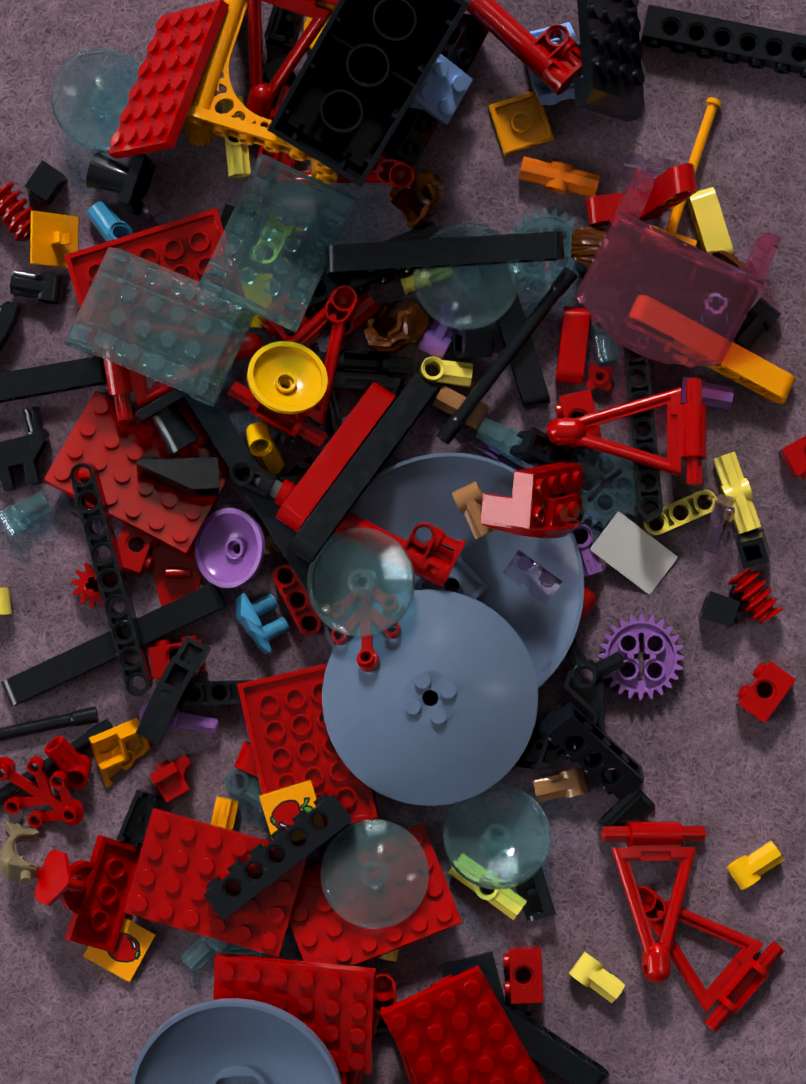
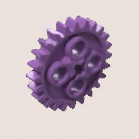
[597,614,684,700]

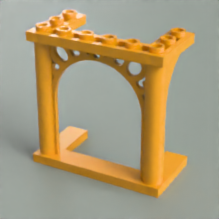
[183,0,340,185]

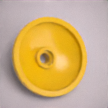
[247,341,328,414]

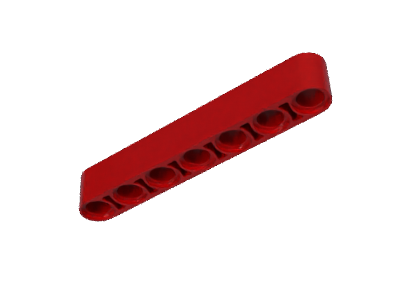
[275,382,397,532]

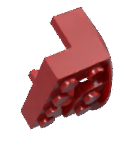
[481,461,584,538]

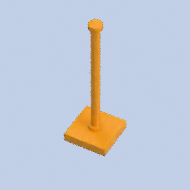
[637,97,722,256]

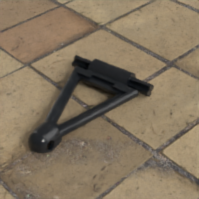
[313,349,415,437]

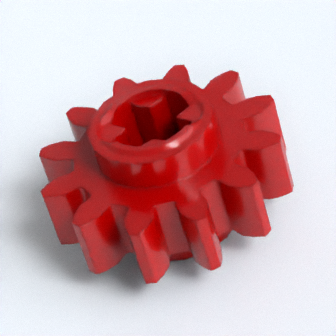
[71,563,118,609]

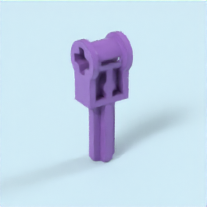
[139,704,218,734]

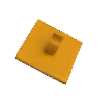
[30,211,79,268]

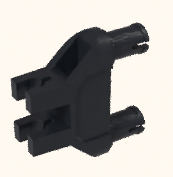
[0,406,50,492]

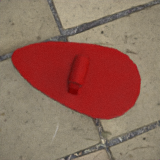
[151,538,202,606]

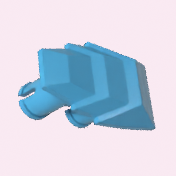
[235,593,290,655]

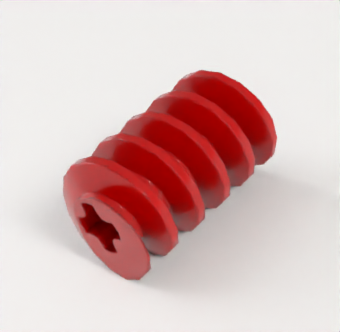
[0,182,34,242]
[728,566,783,624]

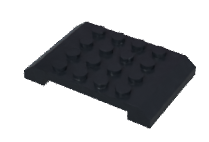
[573,0,645,122]

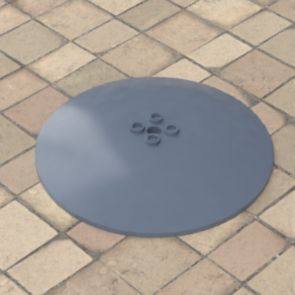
[319,453,585,706]

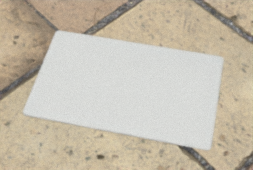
[590,512,678,594]

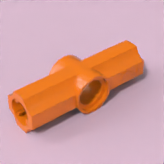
[518,157,600,198]

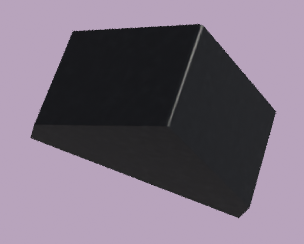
[267,0,472,187]

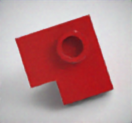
[149,754,192,803]

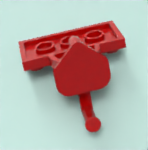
[35,835,141,953]

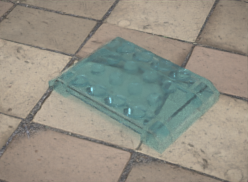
[198,153,356,332]
[65,247,257,407]

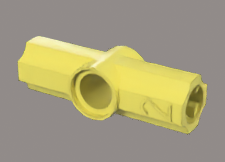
[221,95,251,178]
[712,452,761,534]
[448,854,527,920]

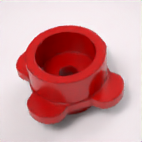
[586,364,614,392]

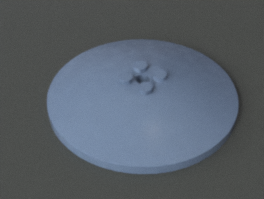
[322,589,538,806]
[130,998,342,1084]

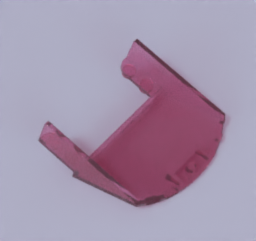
[576,168,782,368]

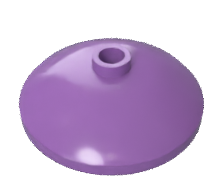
[195,508,265,588]

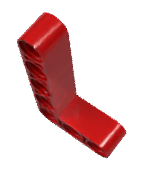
[585,163,698,227]

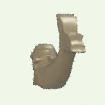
[0,822,40,885]

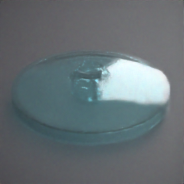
[51,48,141,153]
[414,223,520,330]
[307,527,415,637]
[443,784,551,889]
[321,820,429,929]

